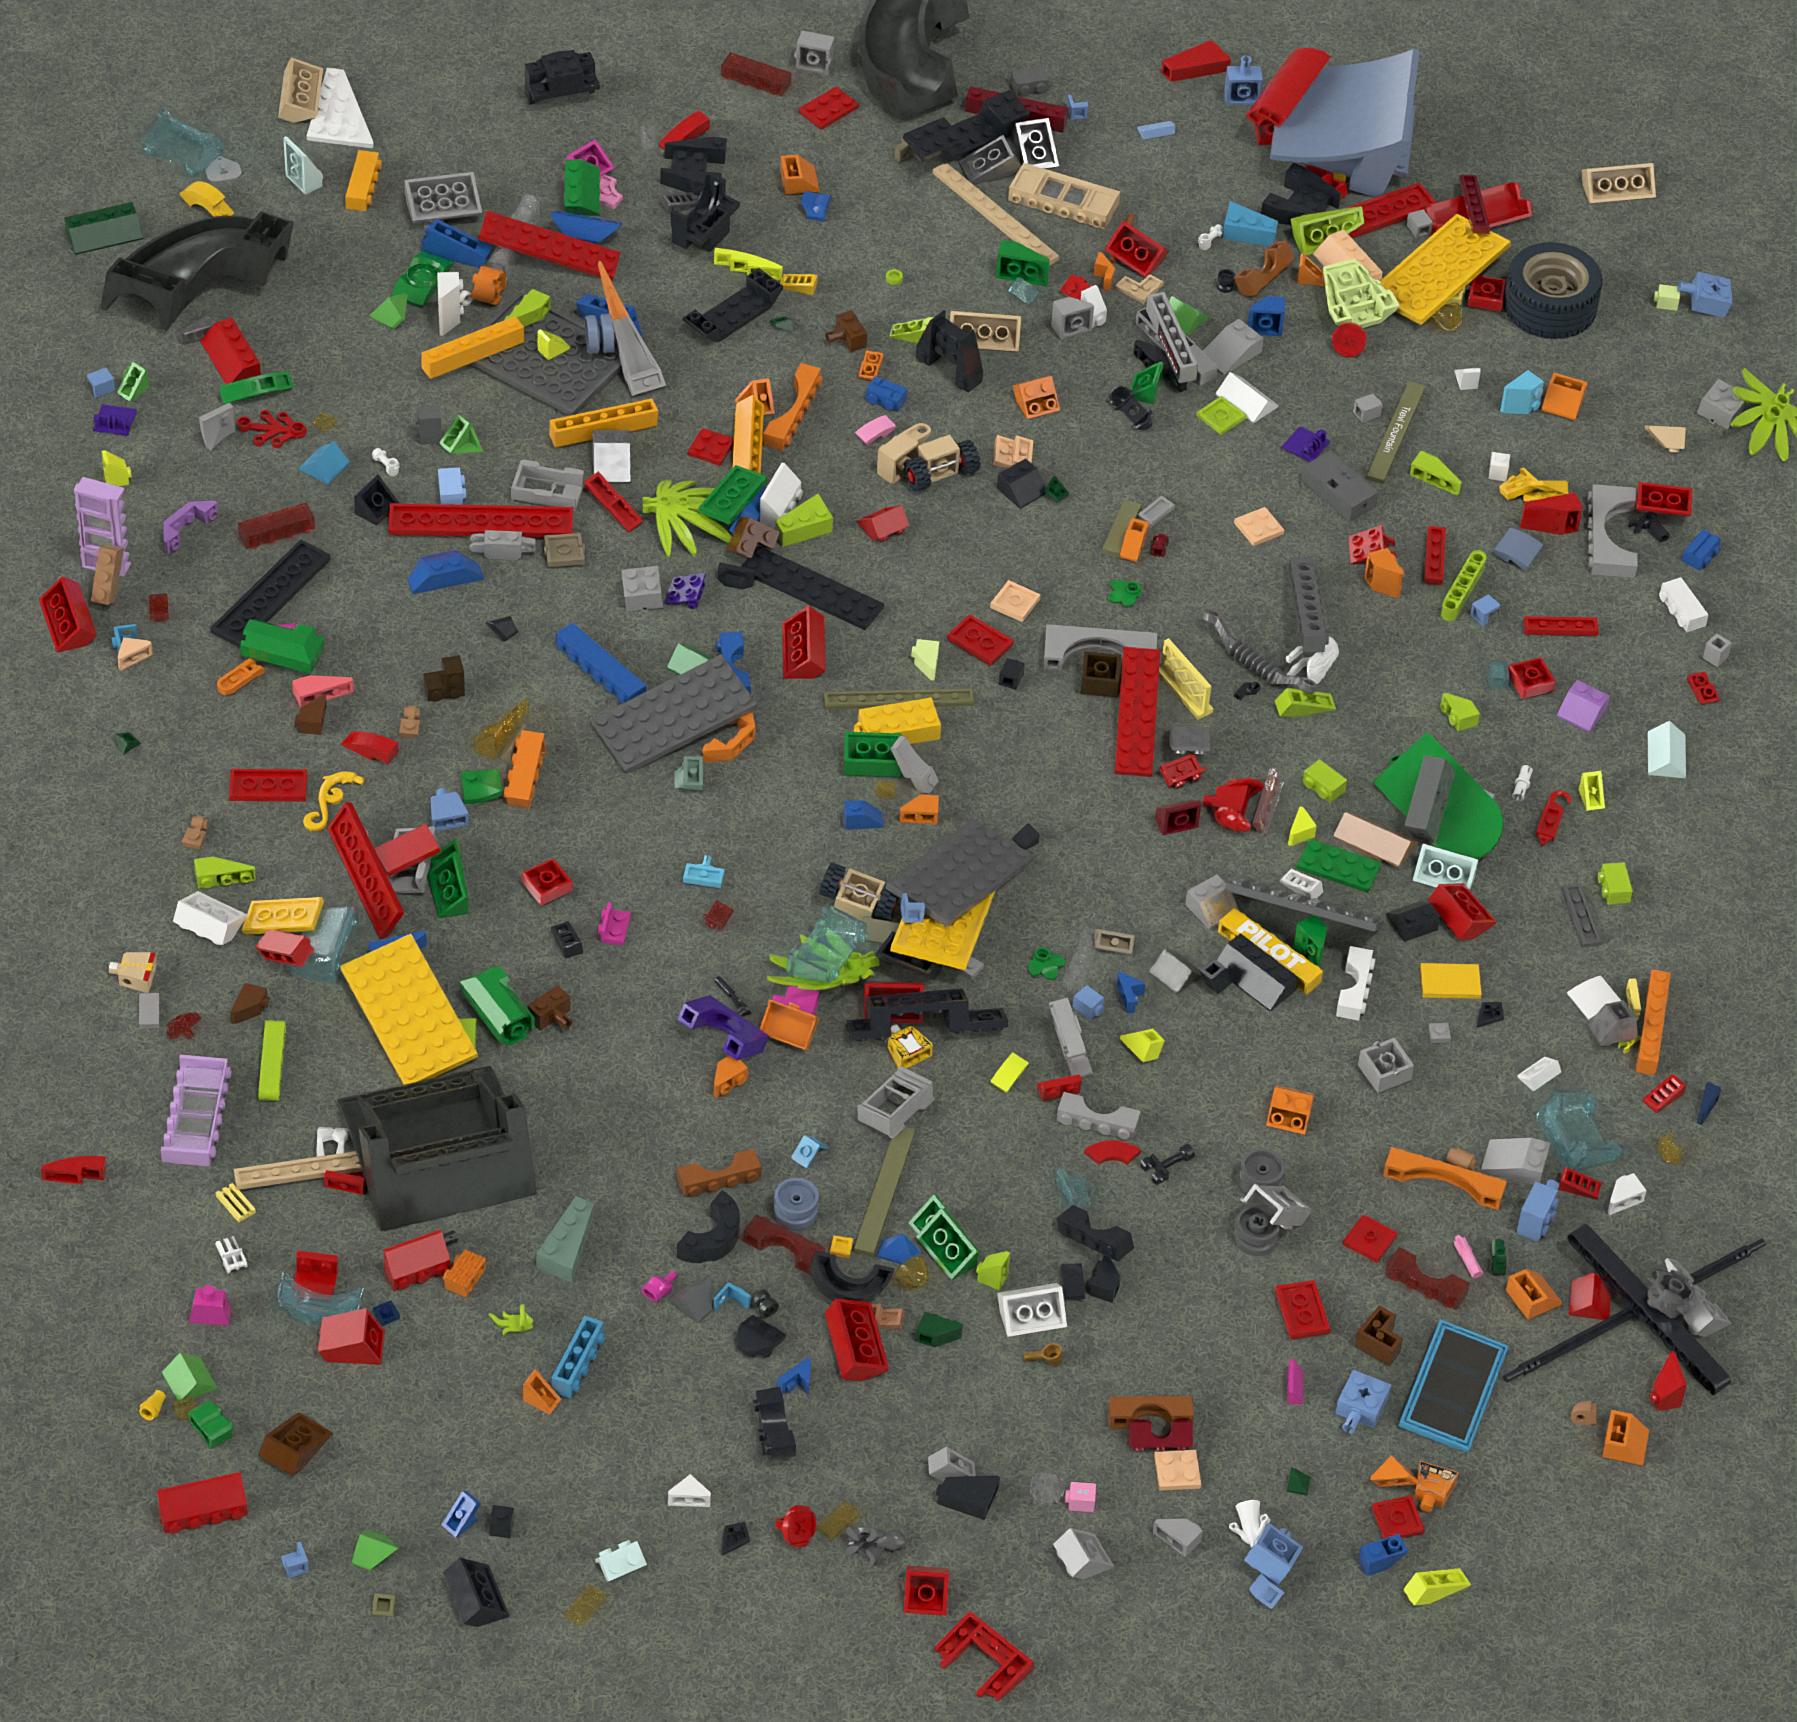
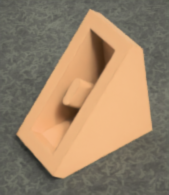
[118,637,153,671]

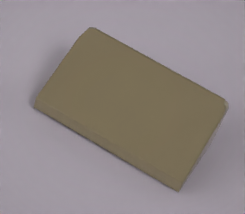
[499,724,527,762]
[859,917,900,944]
[1094,929,1135,955]

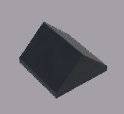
[354,474,399,525]

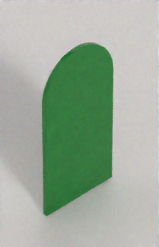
[1373,732,1504,859]

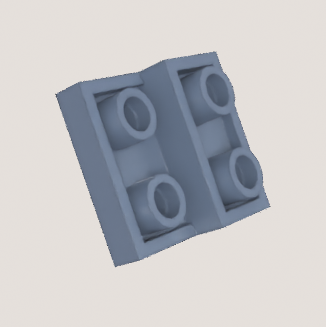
[1493,528,1543,570]

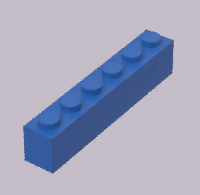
[555,622,646,704]

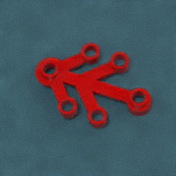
[237,410,307,448]

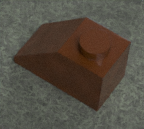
[295,695,327,735]
[230,983,270,1024]

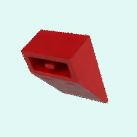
[1520,492,1583,535]

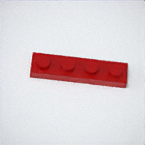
[1424,526,1446,585]
[1523,616,1599,636]

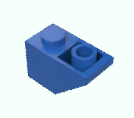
[1358,1534,1408,1576]

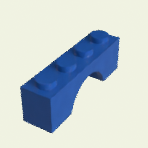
[716,631,751,694]

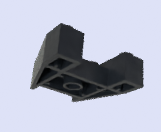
[660,137,727,196]
[1261,163,1341,226]
[916,310,983,393]

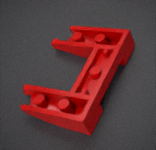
[934,1611,1034,1701]

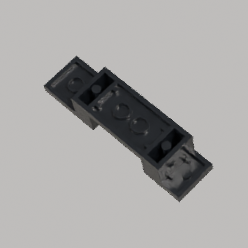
[903,90,1030,164]
[847,989,1008,1042]

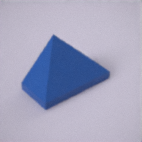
[876,1234,921,1269]

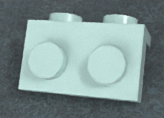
[595,1540,647,1582]

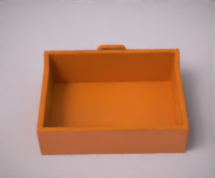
[760,999,820,1050]

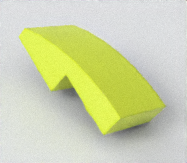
[990,1052,1029,1093]

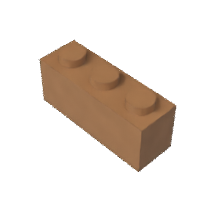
[91,544,124,605]

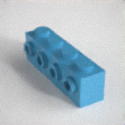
[551,1316,606,1399]

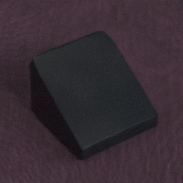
[1012,823,1040,850]

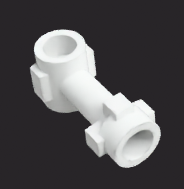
[1198,224,1224,250]
[372,448,400,476]

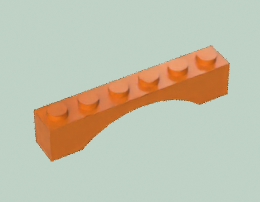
[763,363,823,451]
[1636,969,1671,1076]
[1383,1147,1507,1210]

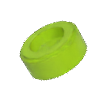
[886,269,903,285]

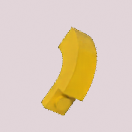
[179,181,235,217]

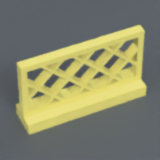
[1159,638,1213,720]

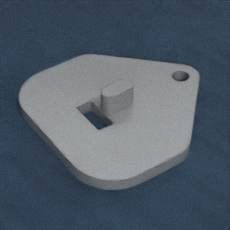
[205,156,242,182]

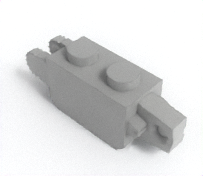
[470,530,536,560]

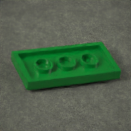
[698,465,767,524]
[1296,839,1381,893]

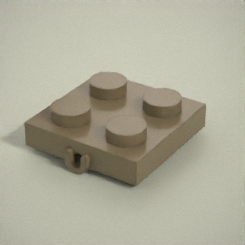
[544,533,585,567]

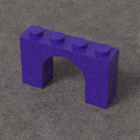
[677,995,770,1060]

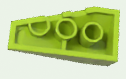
[1291,206,1364,256]

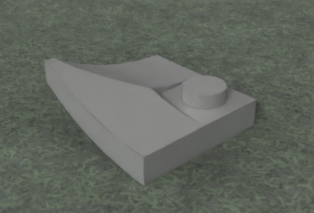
[199,403,235,451]

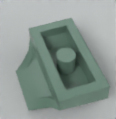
[675,756,703,790]

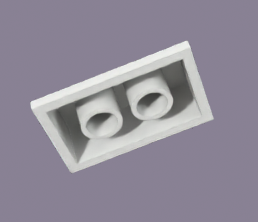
[437,272,464,336]
[760,463,803,528]
[173,891,247,945]
[997,1283,1067,1337]

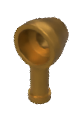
[1024,1343,1063,1367]

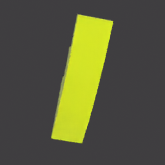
[714,248,783,280]

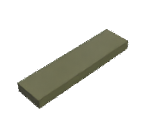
[1102,500,1142,557]

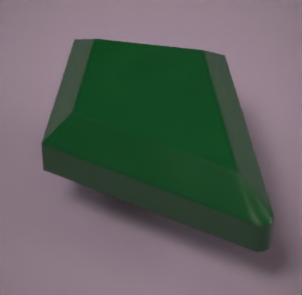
[1044,476,1069,502]

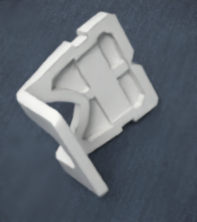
[316,1127,349,1157]

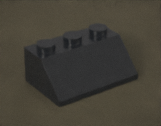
[875,931,943,980]
[443,1557,510,1627]

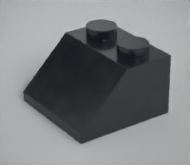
[997,458,1046,509]
[1386,901,1440,942]

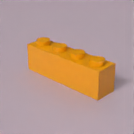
[345,150,382,211]

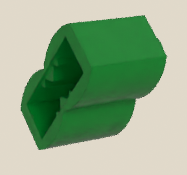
[188,1400,234,1449]

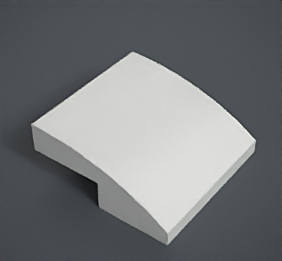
[1567,975,1621,1022]

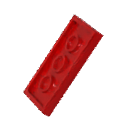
[229,769,307,802]

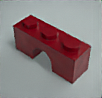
[1128,1419,1193,1451]

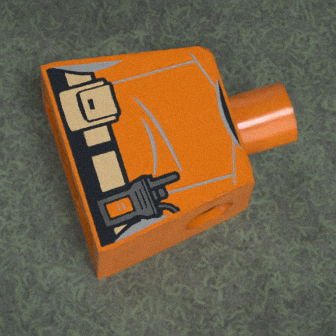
[1414,1461,1458,1512]

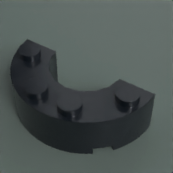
[677,1190,740,1263]
[810,1251,895,1303]
[753,1387,796,1461]

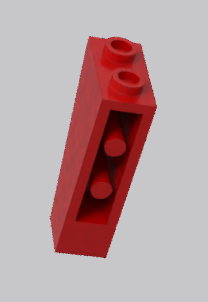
[1161,40,1231,82]

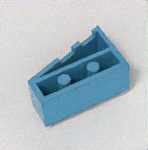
[1223,201,1278,246]

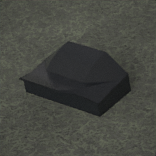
[717,562,755,590]

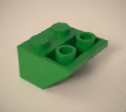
[1293,915,1327,968]

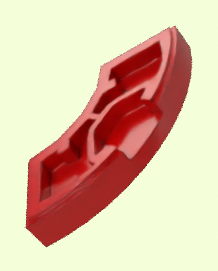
[1084,1140,1141,1165]

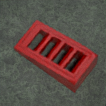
[1642,1074,1686,1113]
[1558,1167,1602,1200]

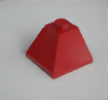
[1650,1351,1687,1411]

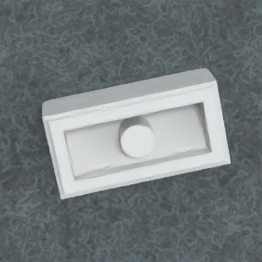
[1517,1057,1561,1091]

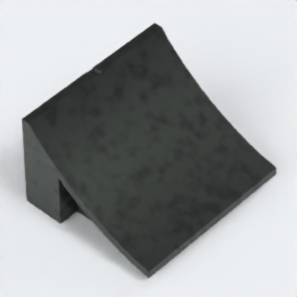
[337,1066,537,1231]

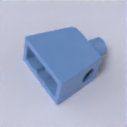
[430,788,469,831]

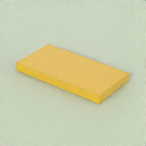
[241,897,324,935]

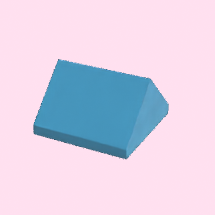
[299,441,350,484]

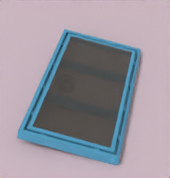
[1398,1319,1509,1453]

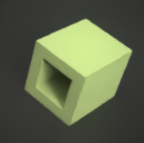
[1654,284,1680,311]

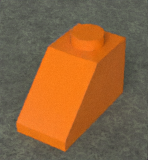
[899,795,939,824]

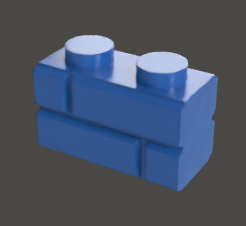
[866,376,908,412]
[1682,529,1721,571]

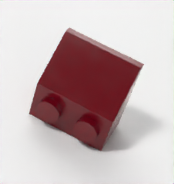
[1155,800,1201,835]

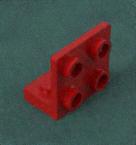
[291,1250,339,1303]

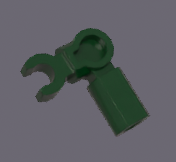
[1490,1239,1507,1275]

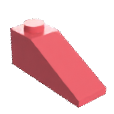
[292,675,354,707]

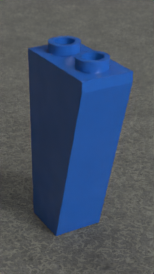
[421,219,493,268]
[576,293,642,337]

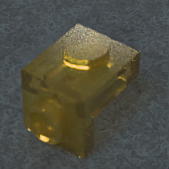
[1657,1131,1684,1166]

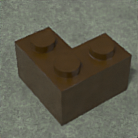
[423,655,465,701]

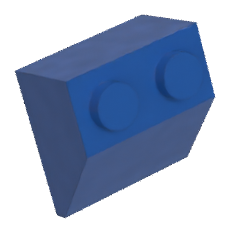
[1248,296,1285,336]

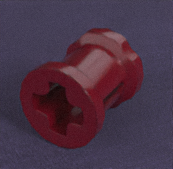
[1150,533,1169,557]

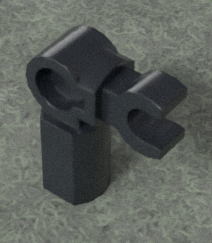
[1628,512,1670,543]

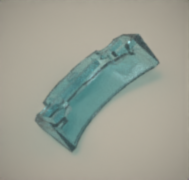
[276,1272,364,1327]

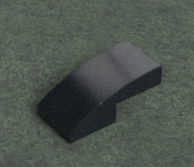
[1061,1263,1085,1299]

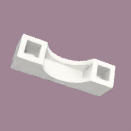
[1336,946,1375,1021]

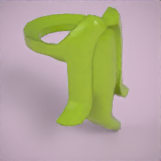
[488,1304,533,1336]

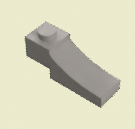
[890,736,939,793]

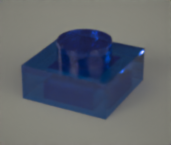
[373,1300,400,1326]

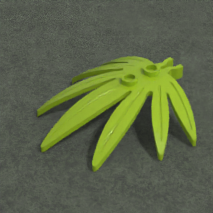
[1731,368,1797,461]
[643,480,732,557]
[767,925,880,990]

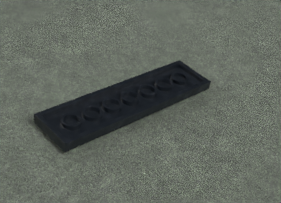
[210,539,331,648]
[741,545,884,630]

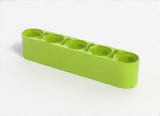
[1441,550,1486,621]
[259,1020,286,1101]

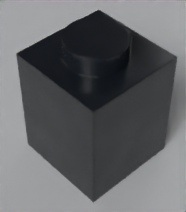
[999,658,1025,690]
[1200,958,1233,994]
[489,1505,514,1539]

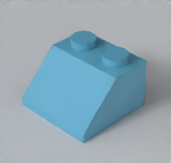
[1500,370,1544,414]

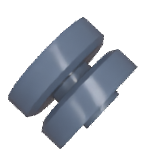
[585,314,614,354]
[774,1178,819,1230]

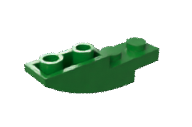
[219,371,294,404]

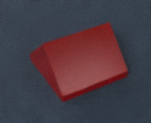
[1569,1272,1612,1320]

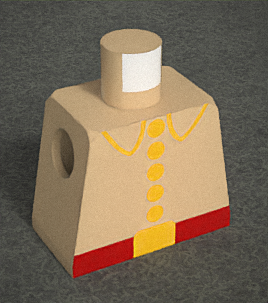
[109,952,157,993]

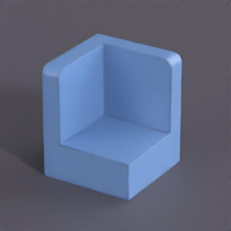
[1067,95,1089,120]
[87,368,115,398]
[1470,594,1500,626]
[901,893,925,923]
[281,1542,309,1578]
[1249,1573,1284,1609]

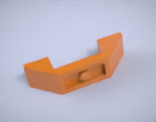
[702,711,755,763]

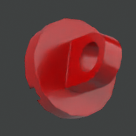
[1332,322,1367,358]
[775,1505,817,1548]

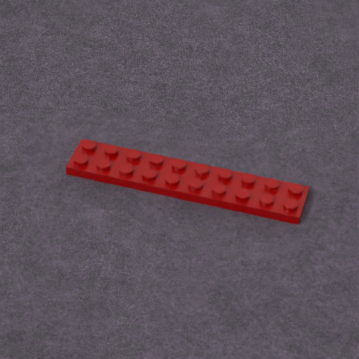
[388,503,573,538]

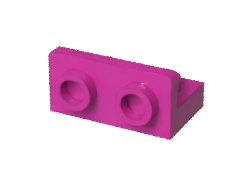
[598,902,631,946]

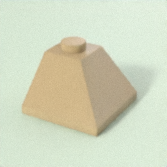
[1645,425,1686,452]

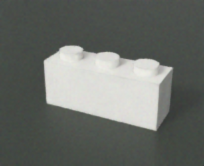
[1659,577,1708,632]

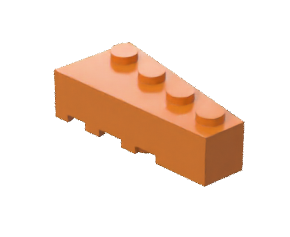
[504,730,546,808]

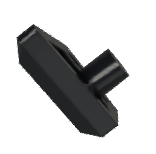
[486,616,518,642]
[1476,1002,1504,1027]
[722,1522,750,1555]

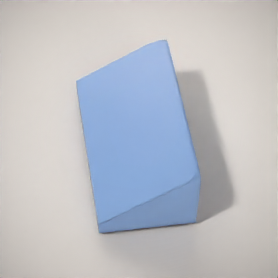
[1137,121,1176,140]

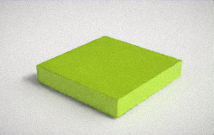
[1196,396,1247,435]

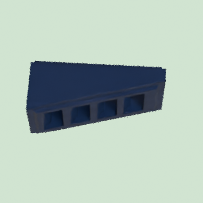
[1697,1082,1721,1125]

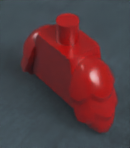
[1203,777,1264,833]

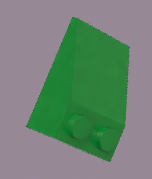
[996,240,1050,287]

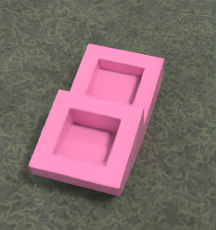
[855,415,897,446]

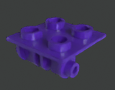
[93,404,137,436]
[1281,426,1330,462]
[664,573,706,609]

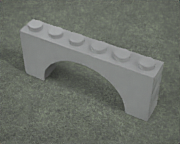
[1587,484,1638,578]
[1043,624,1157,670]

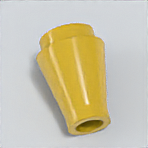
[139,1390,166,1420]

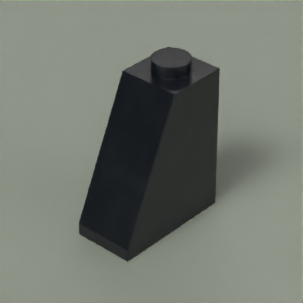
[935,1475,1000,1520]

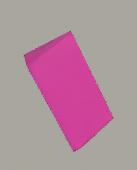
[1287,1359,1304,1405]

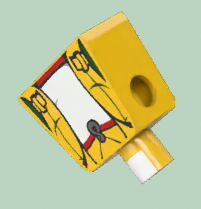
[888,1025,933,1069]

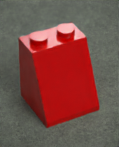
[317,1308,385,1365]

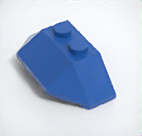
[551,210,622,244]
[408,550,484,594]

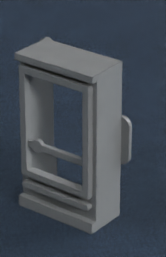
[511,459,584,512]
[385,826,438,893]
[1049,997,1093,1077]
[858,1066,934,1138]
[1240,1184,1313,1230]

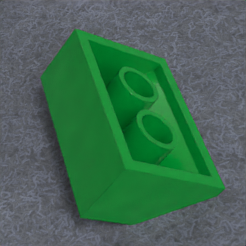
[565,160,600,216]
[844,732,901,777]

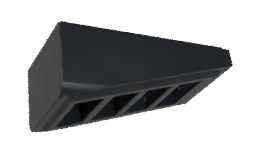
[550,921,583,959]

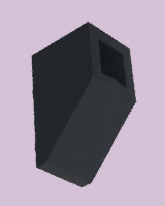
[1088,1255,1121,1303]

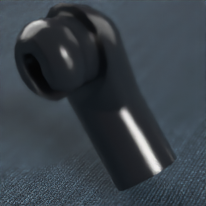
[1234,682,1261,700]

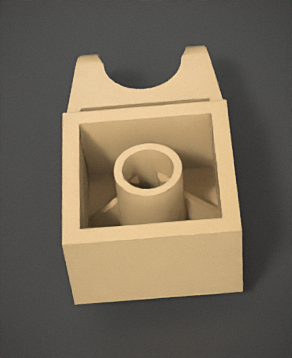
[877,423,931,485]

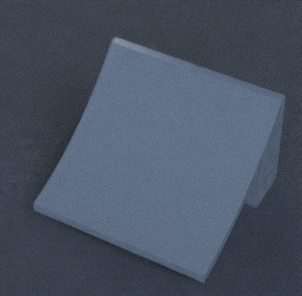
[1270,49,1420,198]

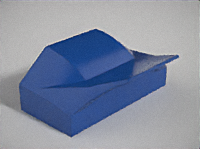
[801,191,832,222]

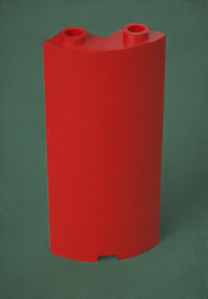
[1245,48,1331,128]
[1419,182,1533,235]

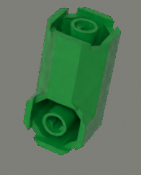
[240,619,325,674]
[460,965,535,1046]

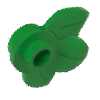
[1107,580,1142,607]
[1028,947,1066,980]

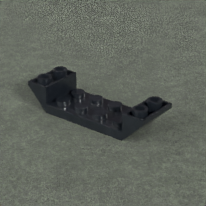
[682,268,783,343]

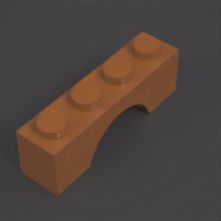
[1234,241,1295,297]
[677,1148,761,1197]
[1108,1395,1194,1429]

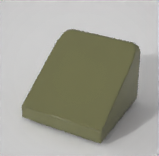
[372,1593,397,1617]

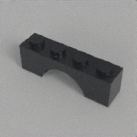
[1057,1205,1134,1262]

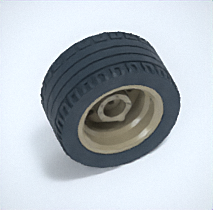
[1504,242,1603,339]

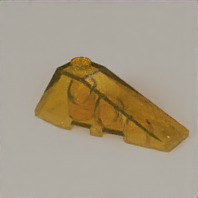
[473,697,530,760]

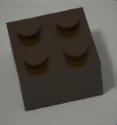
[1080,651,1121,697]

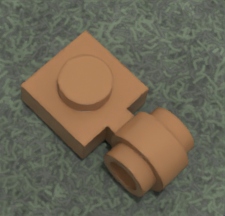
[399,705,420,738]
[182,815,209,850]

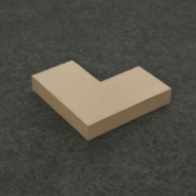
[1115,274,1164,304]

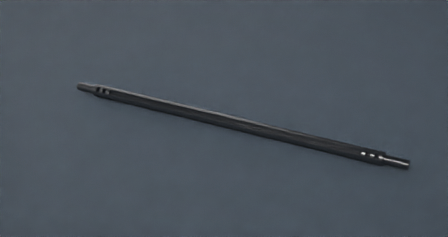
[1503,1238,1766,1382]

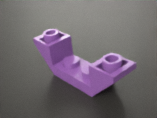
[163,501,218,554]

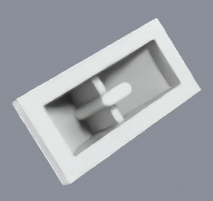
[1454,368,1480,390]
[668,1474,711,1507]

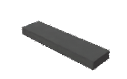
[1562,883,1602,948]

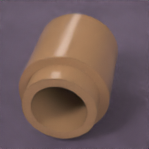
[1446,1147,1477,1171]

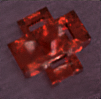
[167,1012,201,1039]

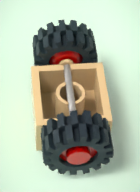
[904,435,981,492]
[819,862,900,921]

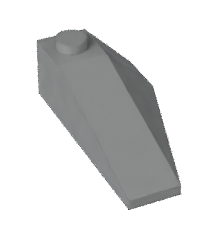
[1665,1258,1732,1337]

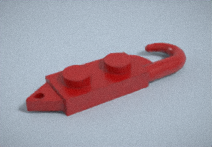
[1535,790,1571,847]

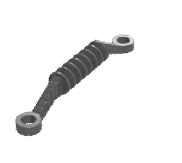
[1202,608,1318,694]

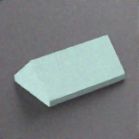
[1648,721,1686,778]
[1412,844,1478,890]

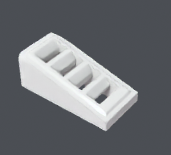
[1280,869,1323,900]

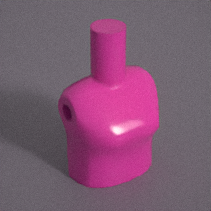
[641,1271,677,1302]

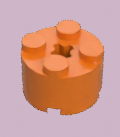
[471,266,507,305]

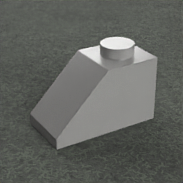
[928,1447,976,1482]
[1153,1519,1203,1557]

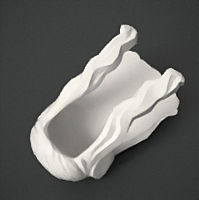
[1286,637,1339,684]

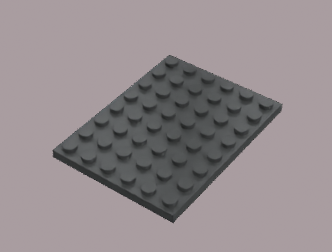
[470,292,622,416]

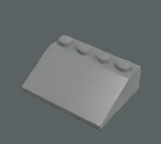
[405,172,482,223]

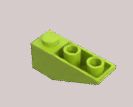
[504,289,551,327]
[889,317,934,343]
[194,857,256,888]

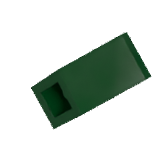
[915,1312,963,1348]

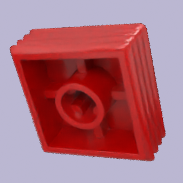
[1467,275,1507,311]
[1508,657,1556,699]
[521,858,573,905]

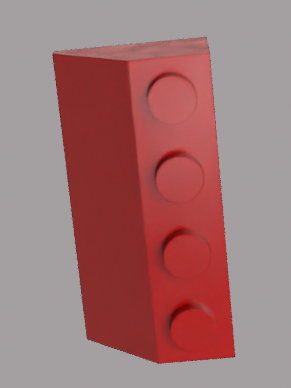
[200,317,261,384]
[39,576,97,652]
[782,606,826,679]
[825,1298,889,1382]
[157,1472,248,1534]

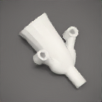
[1229,1500,1270,1547]

